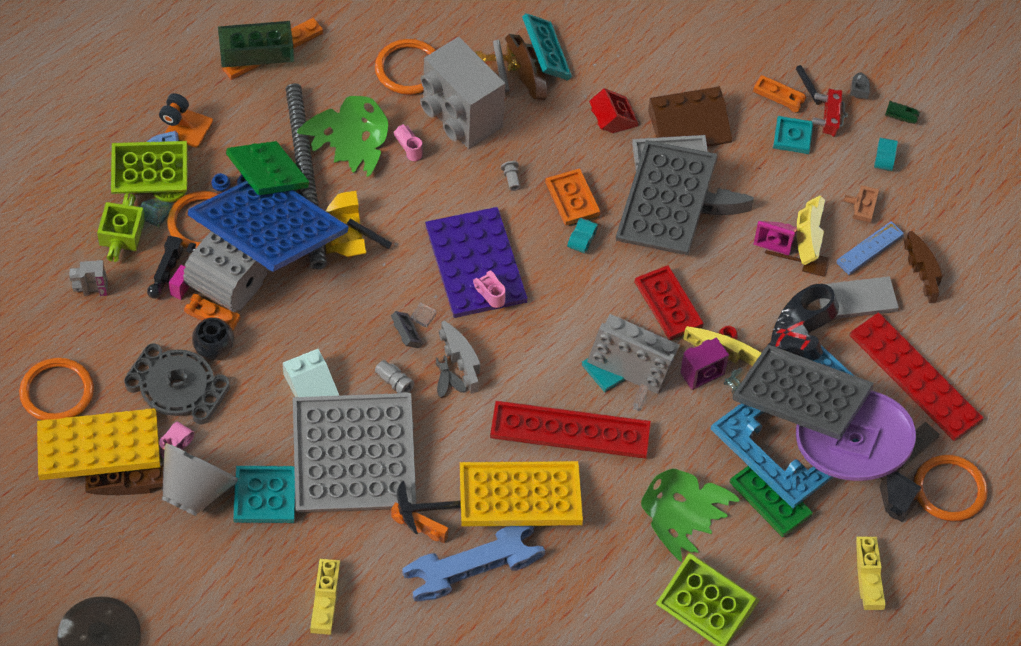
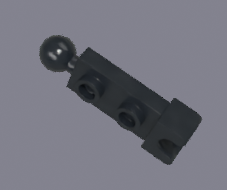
[147,236,184,299]

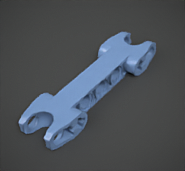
[402,526,545,601]

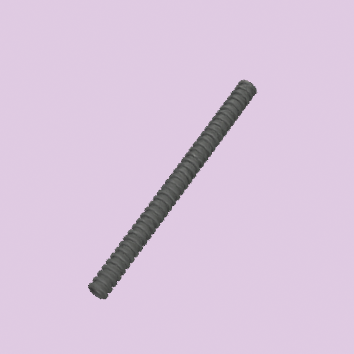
[285,83,327,270]

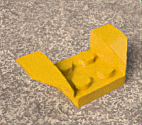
[325,191,366,257]

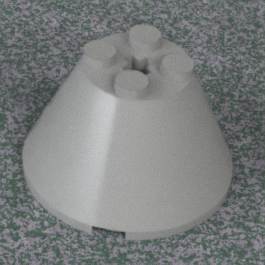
[162,443,239,516]

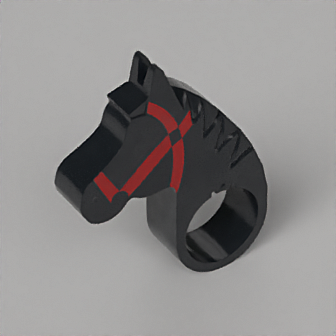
[764,284,839,361]

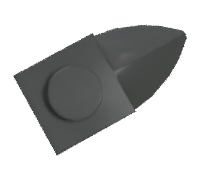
[850,72,870,99]

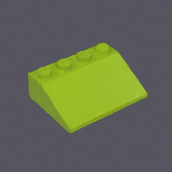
[111,141,188,194]
[656,553,760,646]

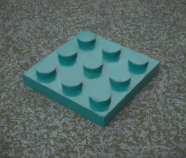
[233,466,295,523]

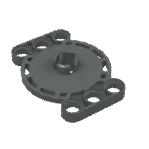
[124,343,230,425]

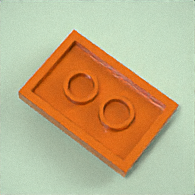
[545,168,600,226]

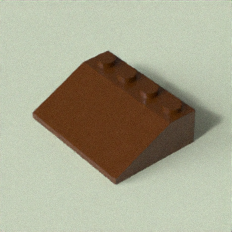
[648,86,733,147]

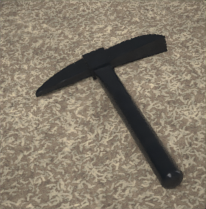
[397,481,461,534]

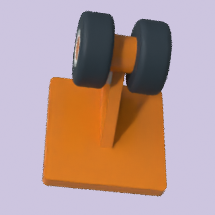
[159,93,213,148]

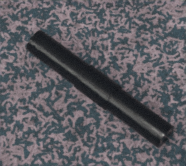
[796,65,823,105]
[346,218,392,249]

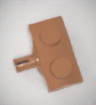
[843,185,879,223]

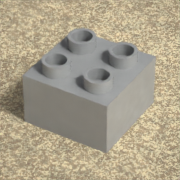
[420,37,505,149]

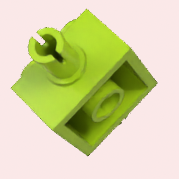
[97,193,145,262]

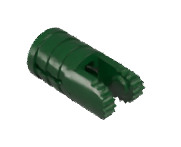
[885,100,920,124]

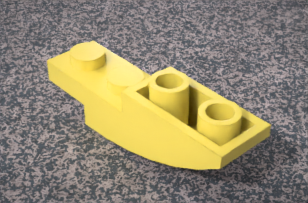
[797,196,825,265]
[856,537,885,610]
[310,559,340,635]

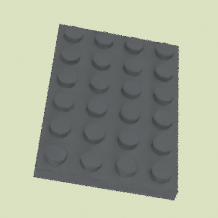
[615,140,718,255]
[733,345,874,440]

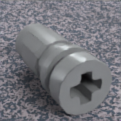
[375,360,415,393]

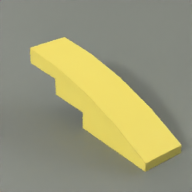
[683,326,761,366]

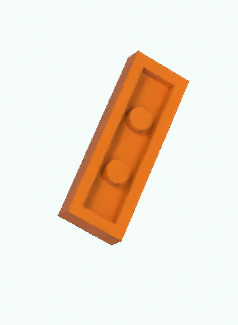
[391,502,448,543]

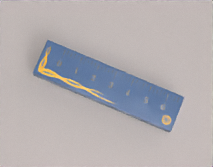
[836,221,904,275]

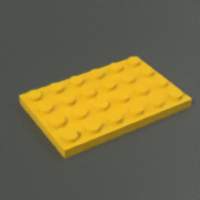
[37,408,160,481]
[459,461,583,526]

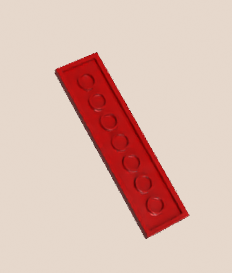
[849,312,984,441]
[490,401,651,459]

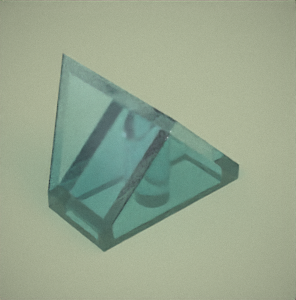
[139,198,173,227]

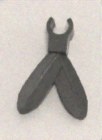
[436,355,466,398]

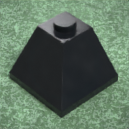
[880,471,921,522]

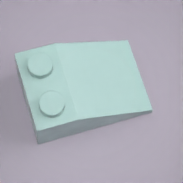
[283,349,339,397]

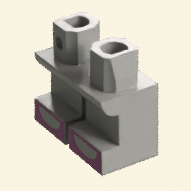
[69,260,108,297]

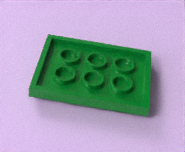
[226,141,309,195]

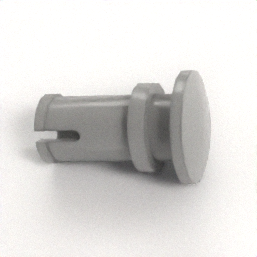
[501,161,521,191]

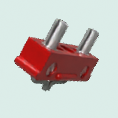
[812,88,848,137]

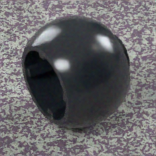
[192,318,234,360]

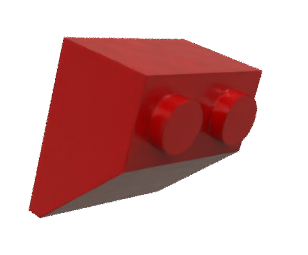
[589,88,639,133]

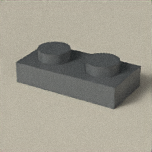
[391,311,423,348]

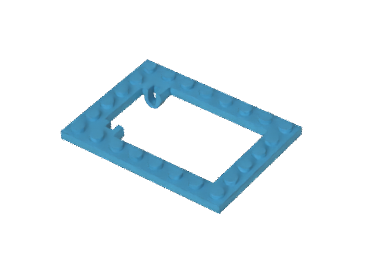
[710,344,860,508]

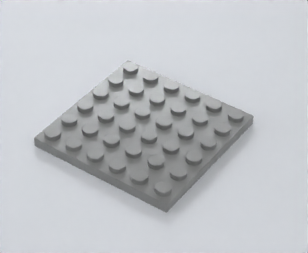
[293,393,416,513]

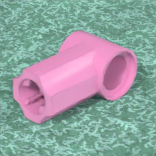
[394,124,423,161]

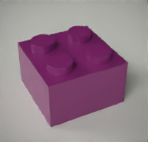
[680,337,729,390]

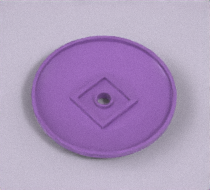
[796,391,916,481]

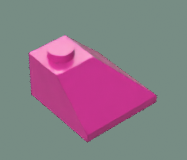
[753,221,797,255]

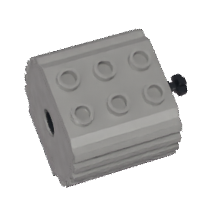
[183,232,268,312]

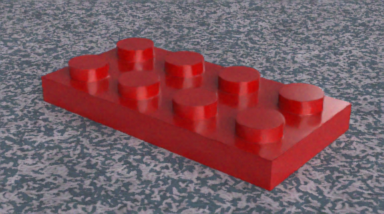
[634,265,704,340]

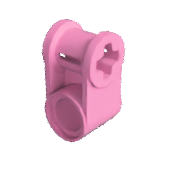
[473,271,505,308]
[159,422,195,459]

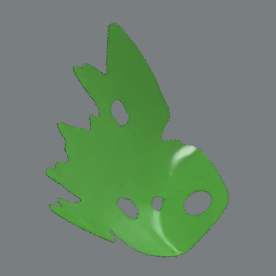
[297,96,389,177]
[641,468,740,562]

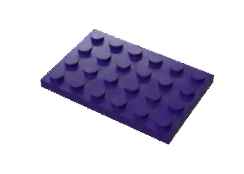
[425,207,528,318]

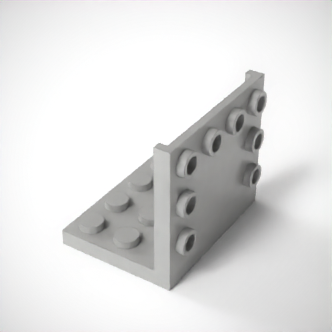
[587,314,680,394]

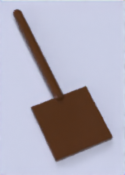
[765,250,829,277]

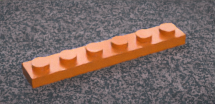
[221,17,323,80]

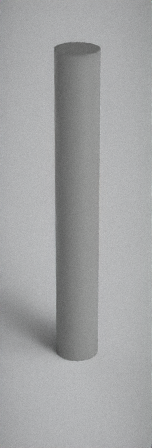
[493,40,510,92]

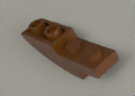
[505,34,547,100]
[904,231,943,303]
[85,465,164,495]

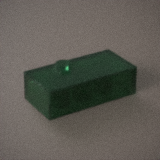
[218,21,294,68]

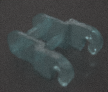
[723,367,742,393]

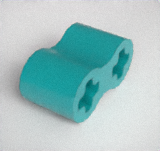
[874,137,898,171]
[567,218,598,254]

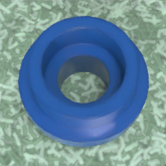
[211,173,230,191]

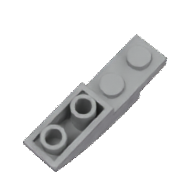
[439,321,480,393]

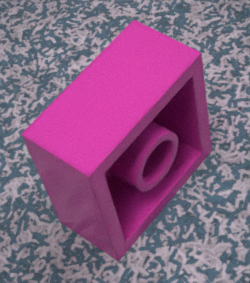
[169,265,190,300]

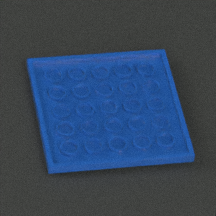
[188,181,349,272]

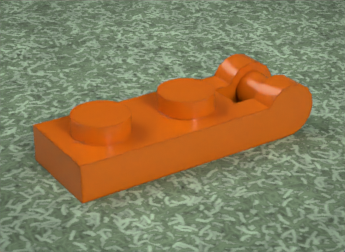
[753,75,806,112]
[184,294,240,330]

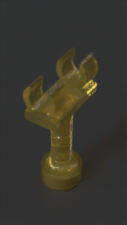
[475,44,521,71]

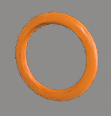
[375,39,436,95]
[167,191,218,248]
[19,358,94,420]
[913,455,988,521]

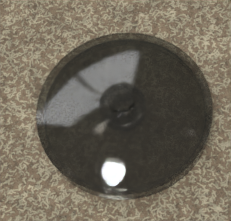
[57,596,141,646]

